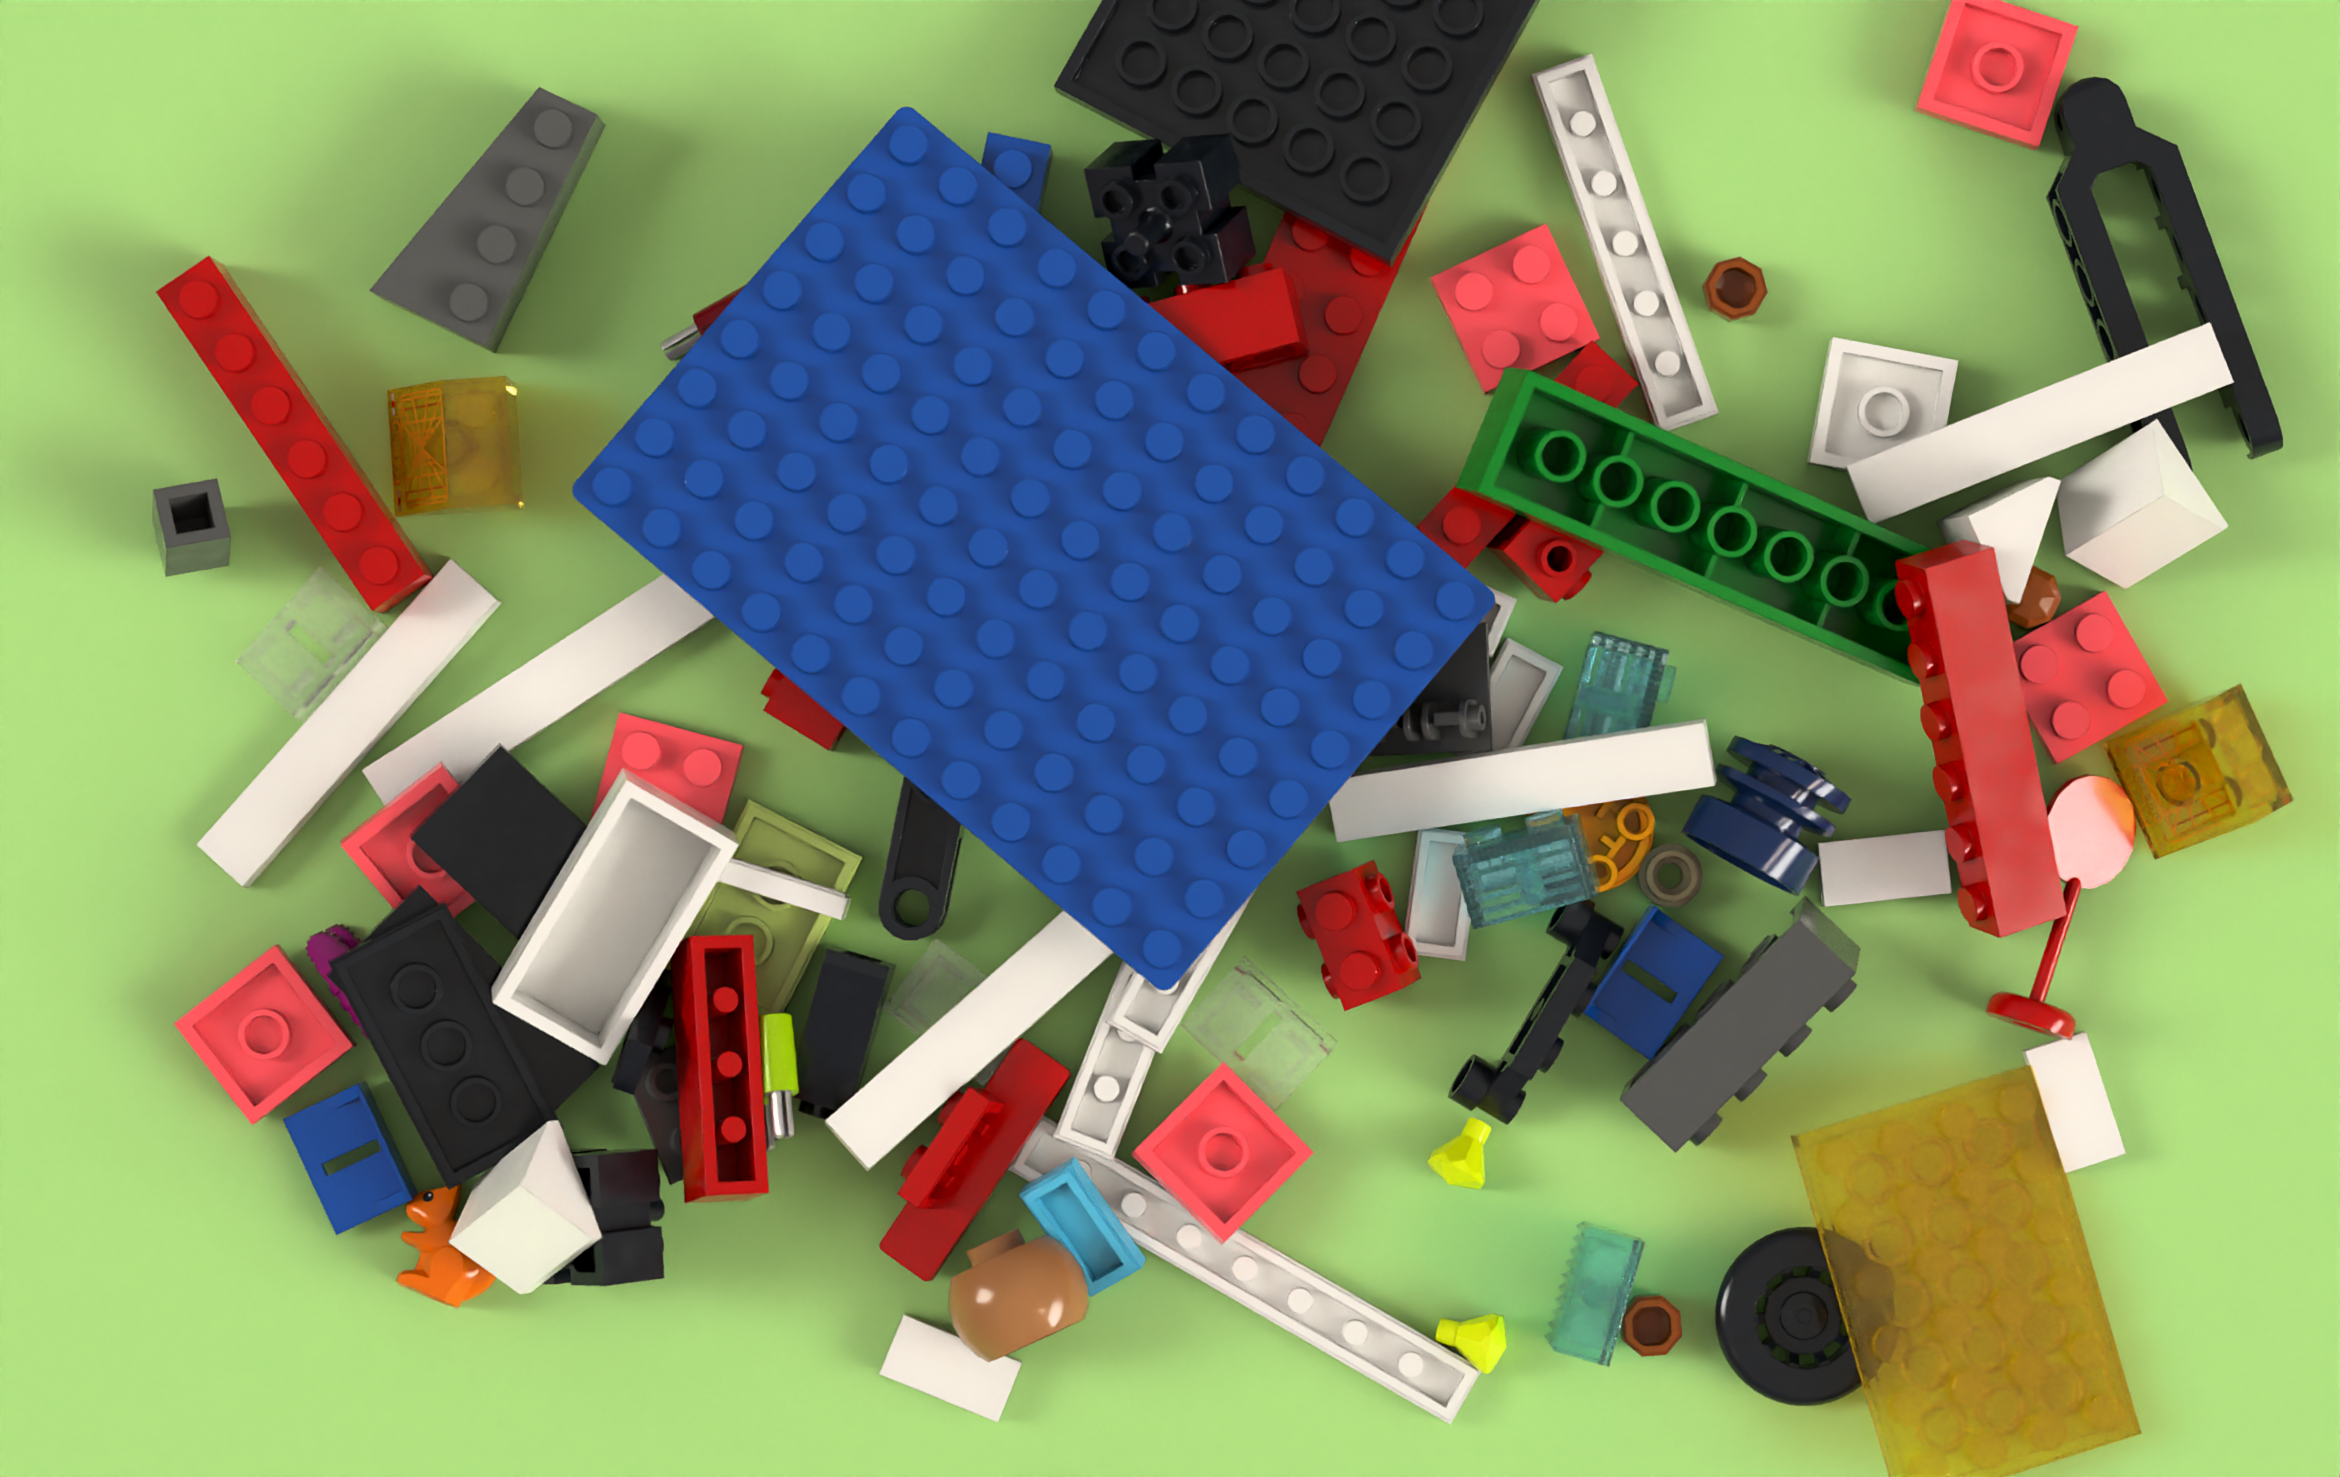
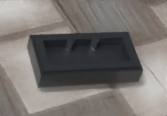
[611,968,674,1095]

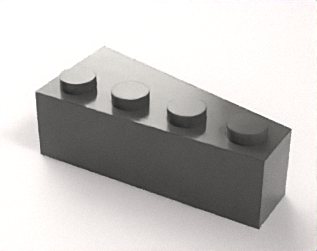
[369,87,606,353]
[1620,896,1860,1153]

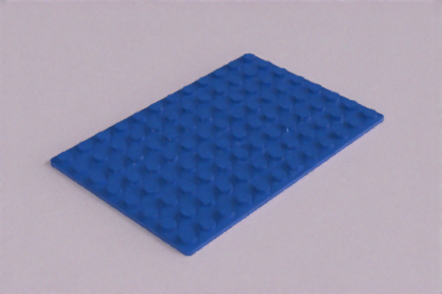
[572,107,1495,991]

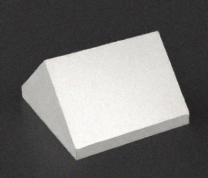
[2057,419,2228,589]
[1937,477,2061,605]
[448,1120,602,1294]

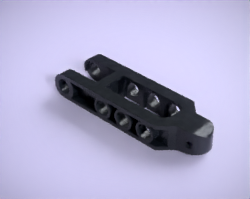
[2046,77,2283,472]
[879,777,965,940]

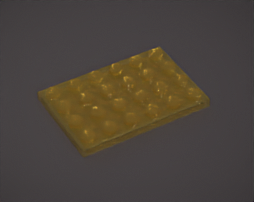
[1790,1064,2141,1477]

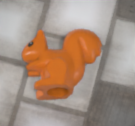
[396,1183,497,1309]

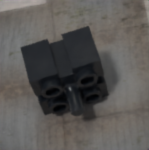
[1084,133,1256,289]
[542,1148,665,1286]

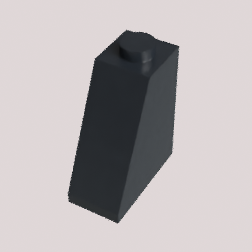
[793,946,896,1120]

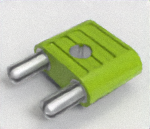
[758,1013,799,1152]

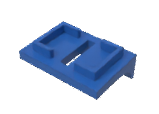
[1583,905,1724,1060]
[283,1081,418,1235]

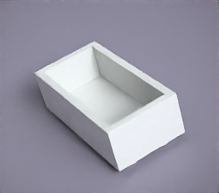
[491,768,739,1066]

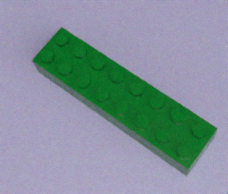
[1455,367,1931,687]

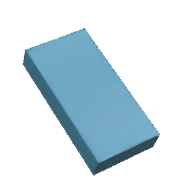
[1019,1156,1146,1297]

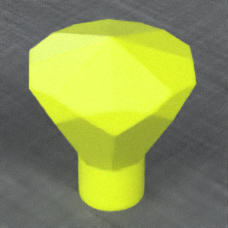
[1427,1117,1492,1190]
[1436,1313,1507,1374]

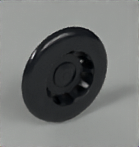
[1715,1227,1894,1406]

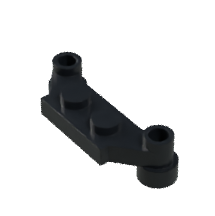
[1448,889,1624,1125]

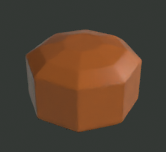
[1702,257,1768,322]
[2005,565,2062,630]
[1619,1293,1682,1357]

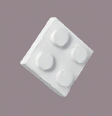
[1807,337,1959,472]

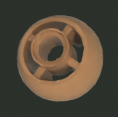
[948,1228,1088,1362]

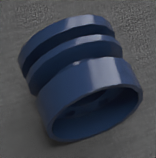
[1681,735,1852,896]

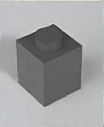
[152,478,231,577]

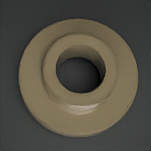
[1638,844,1702,908]

